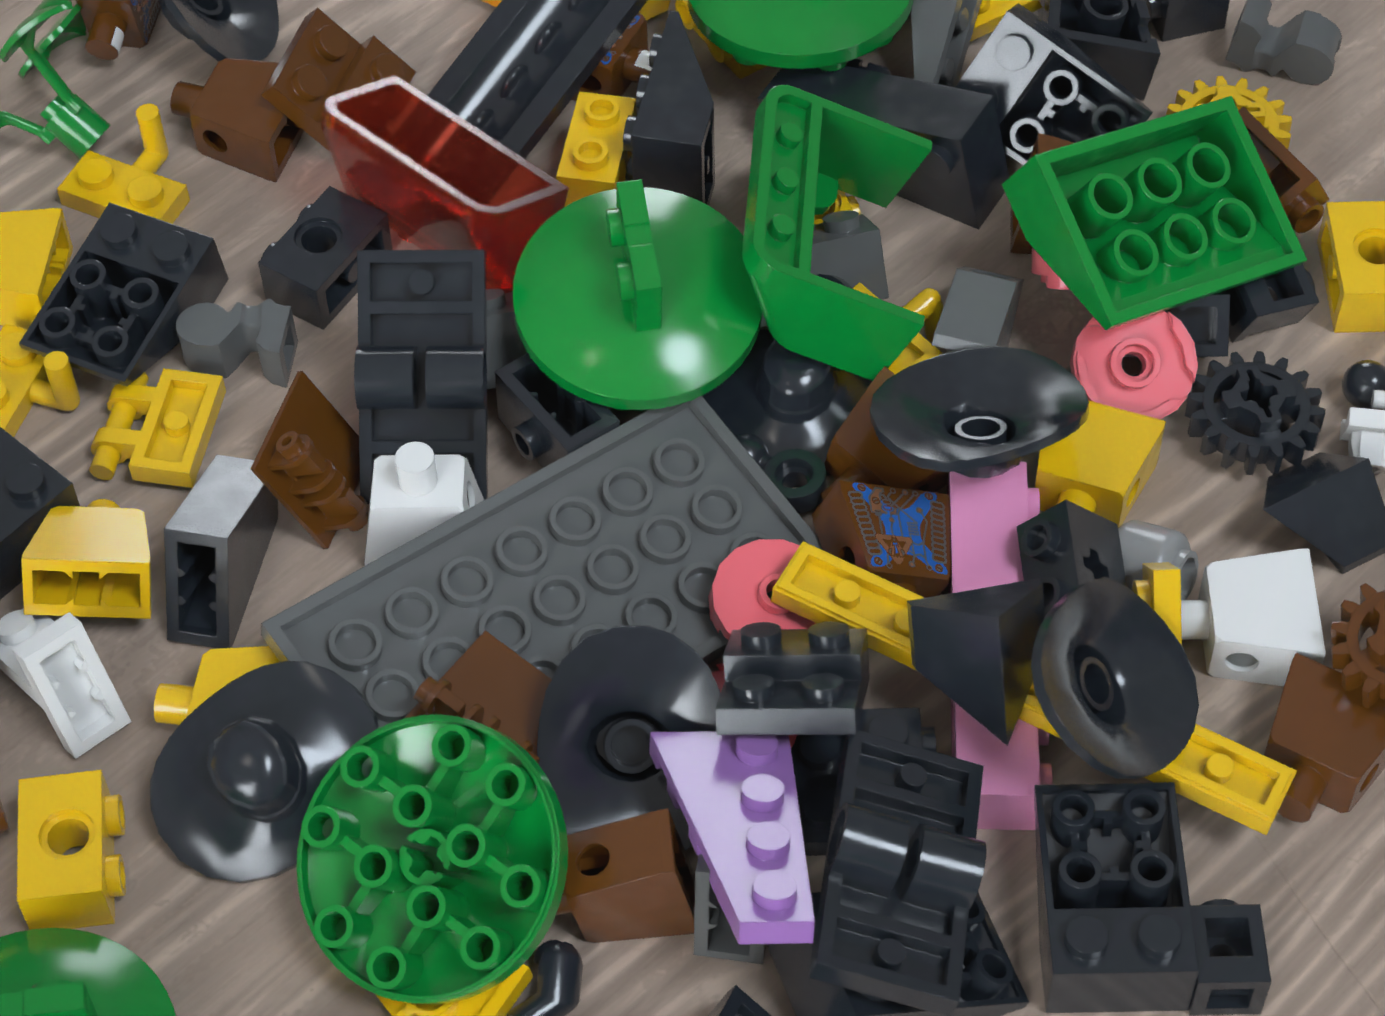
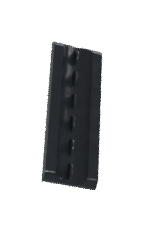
[382,0,648,225]

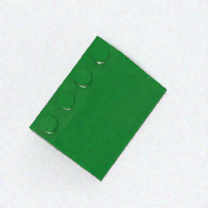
[1001,96,1307,330]

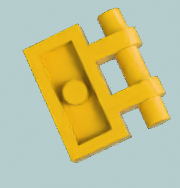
[89,368,226,488]

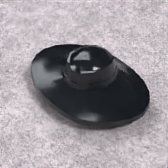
[159,0,279,61]
[702,330,872,476]
[870,346,1089,478]
[1031,578,1199,779]
[537,625,721,851]
[150,661,379,883]

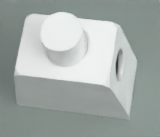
[364,442,484,566]
[1181,549,1326,686]

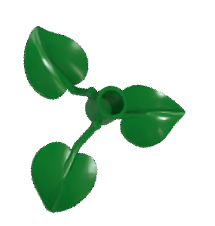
[0,0,111,159]

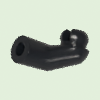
[507,940,583,1016]

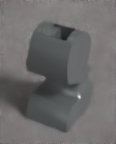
[1225,0,1342,85]
[176,298,298,388]

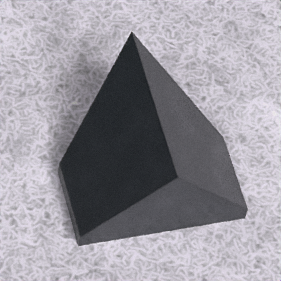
[1263,452,1385,574]
[907,578,1045,746]

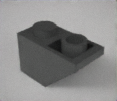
[932,266,1024,353]

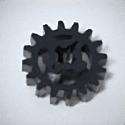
[1185,351,1326,475]

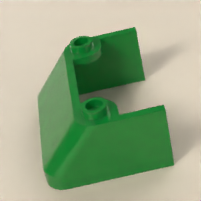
[742,85,932,381]

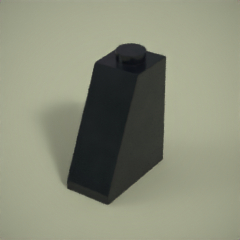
[164,454,278,649]

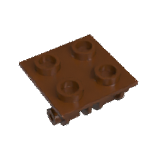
[250,371,369,549]
[404,630,552,764]

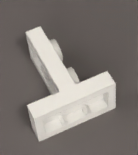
[0,608,132,759]

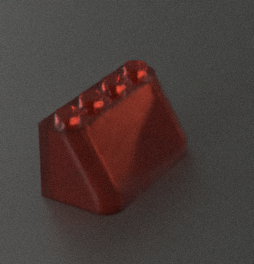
[321,75,569,293]

